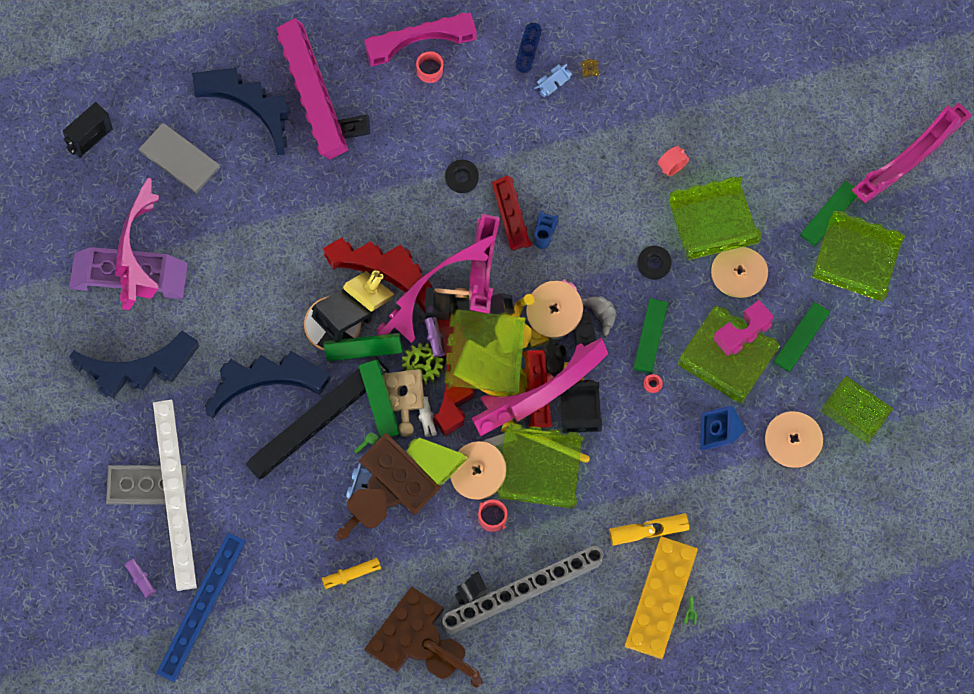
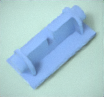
[534,64,572,97]
[346,463,372,500]

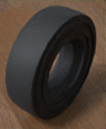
[445,159,479,193]
[637,246,672,280]

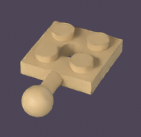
[383,369,424,437]

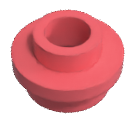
[643,374,663,393]

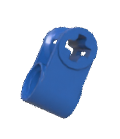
[534,211,559,249]

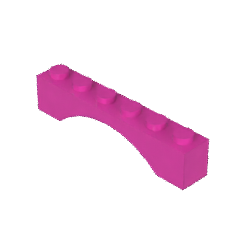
[364,13,477,67]

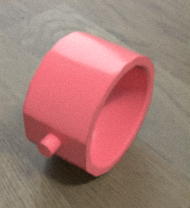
[416,51,443,83]
[658,146,689,177]
[478,499,508,532]

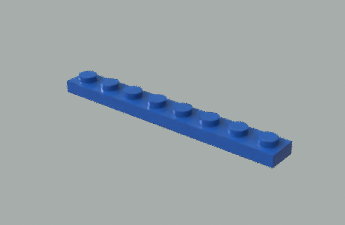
[156,533,246,683]

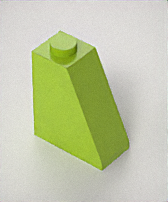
[406,437,469,485]

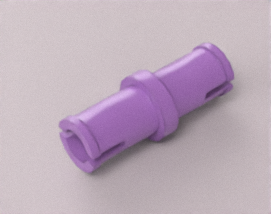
[425,317,445,357]
[124,559,156,598]

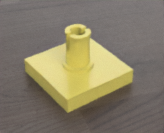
[343,270,395,312]

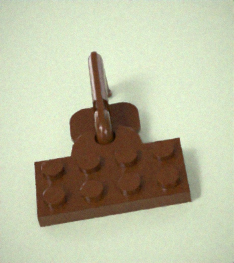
[334,433,442,542]
[364,586,482,688]

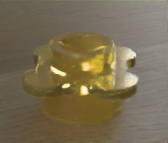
[580,59,600,78]

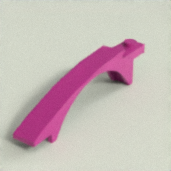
[852,102,972,203]
[115,178,159,310]
[469,213,500,314]
[376,235,496,343]
[472,338,608,436]

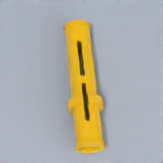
[321,557,381,590]

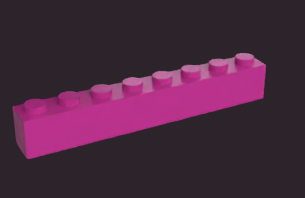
[277,18,349,160]

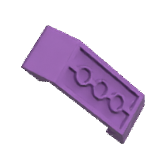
[69,247,188,300]

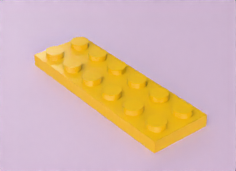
[624,536,698,659]

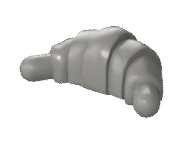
[582,296,617,336]

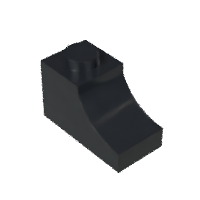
[425,288,453,320]
[573,311,596,347]
[455,571,487,605]

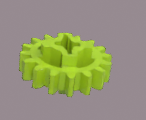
[402,343,443,385]

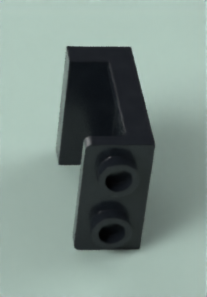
[311,289,374,342]
[560,380,602,433]

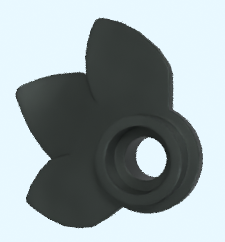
[544,342,567,374]

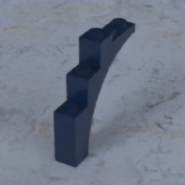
[192,68,291,155]
[69,331,199,399]
[205,351,331,418]

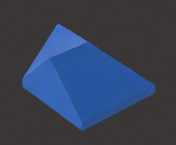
[700,406,745,450]

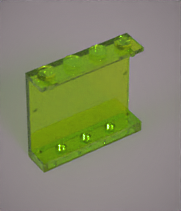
[669,176,761,260]
[811,211,906,302]
[677,305,780,405]
[444,310,525,396]
[496,424,584,509]

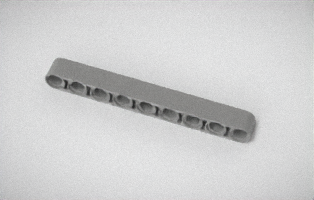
[442,546,604,634]

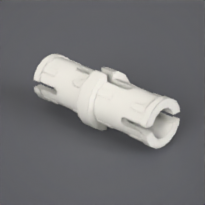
[419,397,437,437]

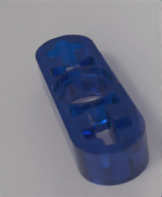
[516,23,542,73]

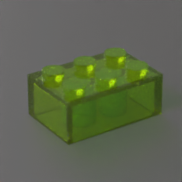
[821,376,894,445]

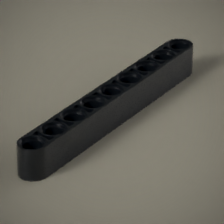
[246,356,389,480]

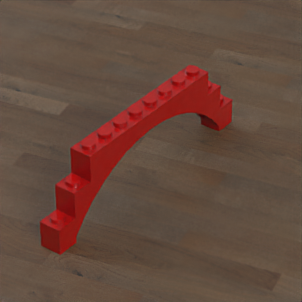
[323,237,475,437]

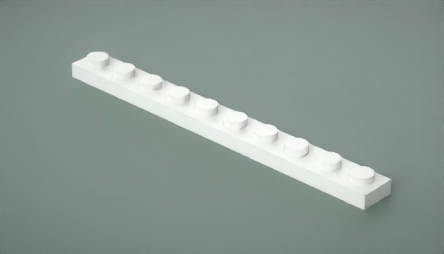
[153,400,197,591]

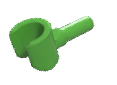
[354,433,379,454]
[684,597,698,625]

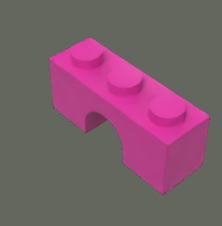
[713,300,774,356]

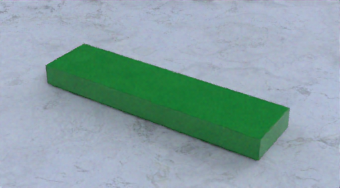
[800,180,857,247]
[633,298,668,374]
[774,302,830,373]
[324,333,403,361]
[358,359,400,438]

